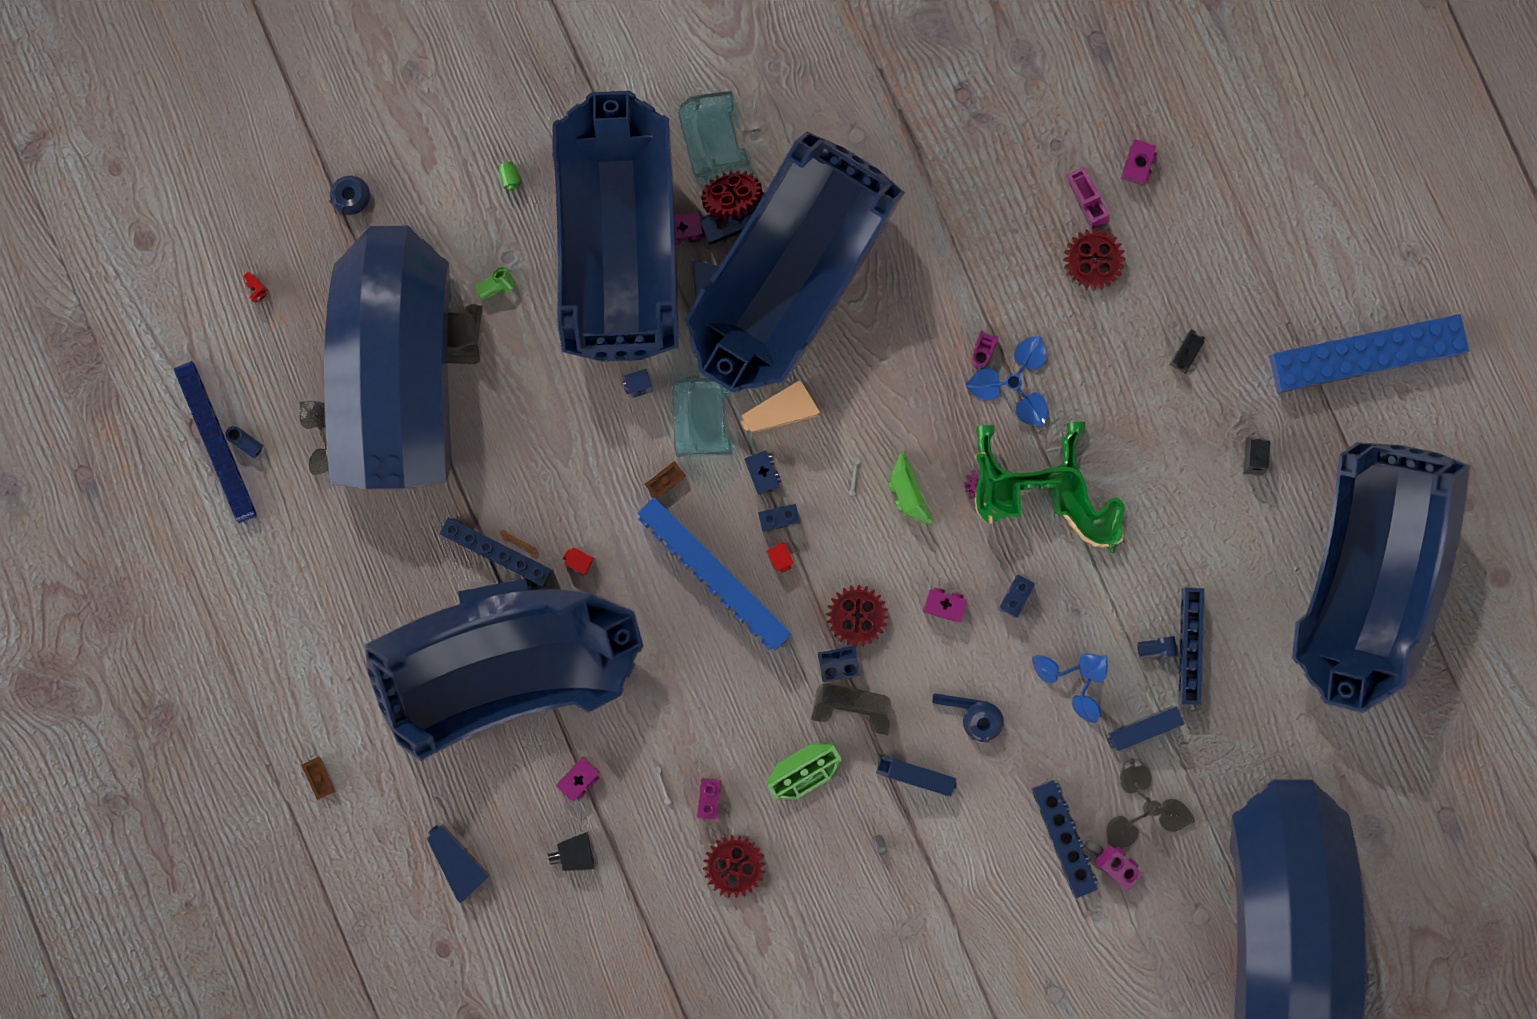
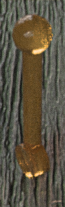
[500,530,536,552]

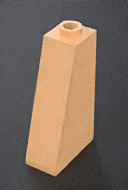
[740,380,820,434]

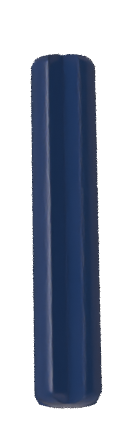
[932,693,989,709]

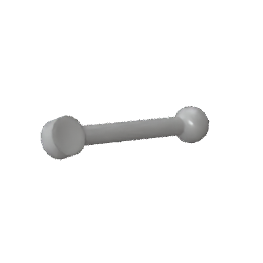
[849,457,860,497]
[654,766,672,805]

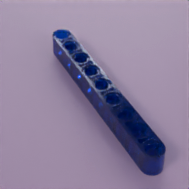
[174,361,257,524]

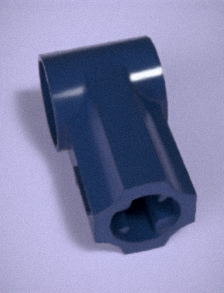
[225,426,264,459]
[1137,636,1177,658]

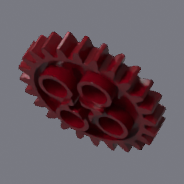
[701,170,763,221]
[1063,228,1126,291]
[826,585,889,647]
[703,835,766,898]

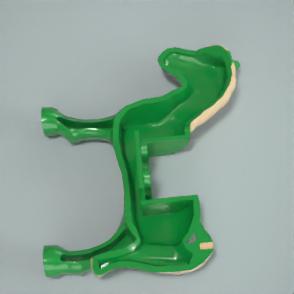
[974,422,1125,553]

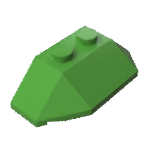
[888,451,933,525]
[766,744,842,799]

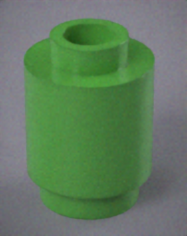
[498,161,521,191]

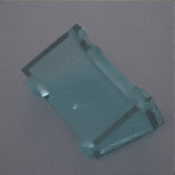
[678,91,751,178]
[672,377,734,457]

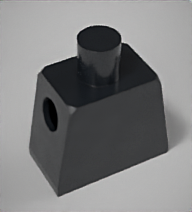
[1243,437,1270,475]
[548,832,595,871]

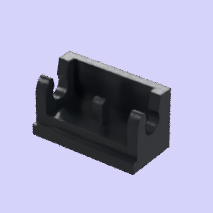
[1169,329,1205,374]

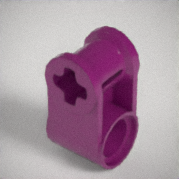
[971,330,999,369]

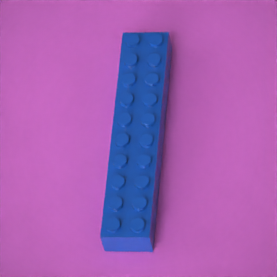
[1269,314,1469,394]
[637,497,791,651]

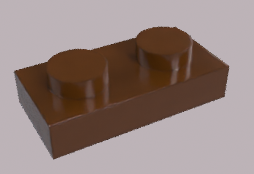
[644,461,686,499]
[301,756,336,800]

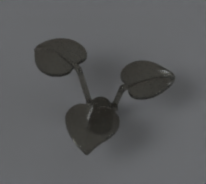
[300,401,329,475]
[1106,758,1195,849]

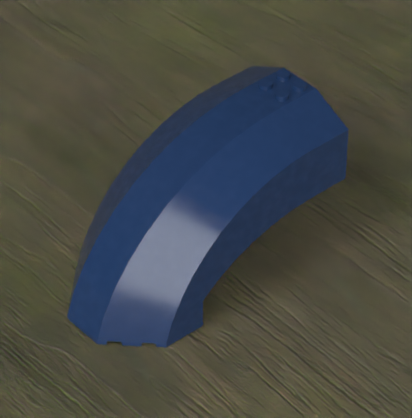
[552,91,679,362]
[685,131,905,393]
[324,225,452,489]
[1292,442,1470,713]
[365,590,644,761]
[1230,779,1366,1019]

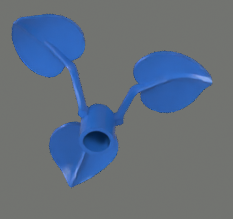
[965,336,1048,427]
[1032,654,1108,723]

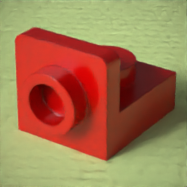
[243,271,268,303]

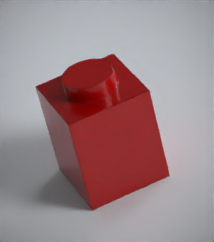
[766,542,794,573]
[563,547,594,575]

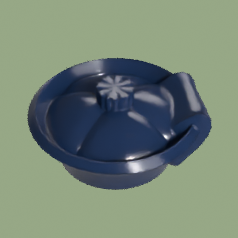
[329,175,370,215]
[963,702,1004,743]

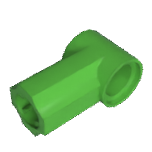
[475,267,516,300]

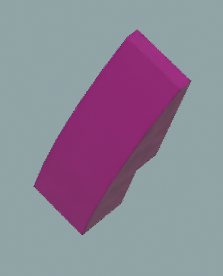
[1067,167,1110,230]

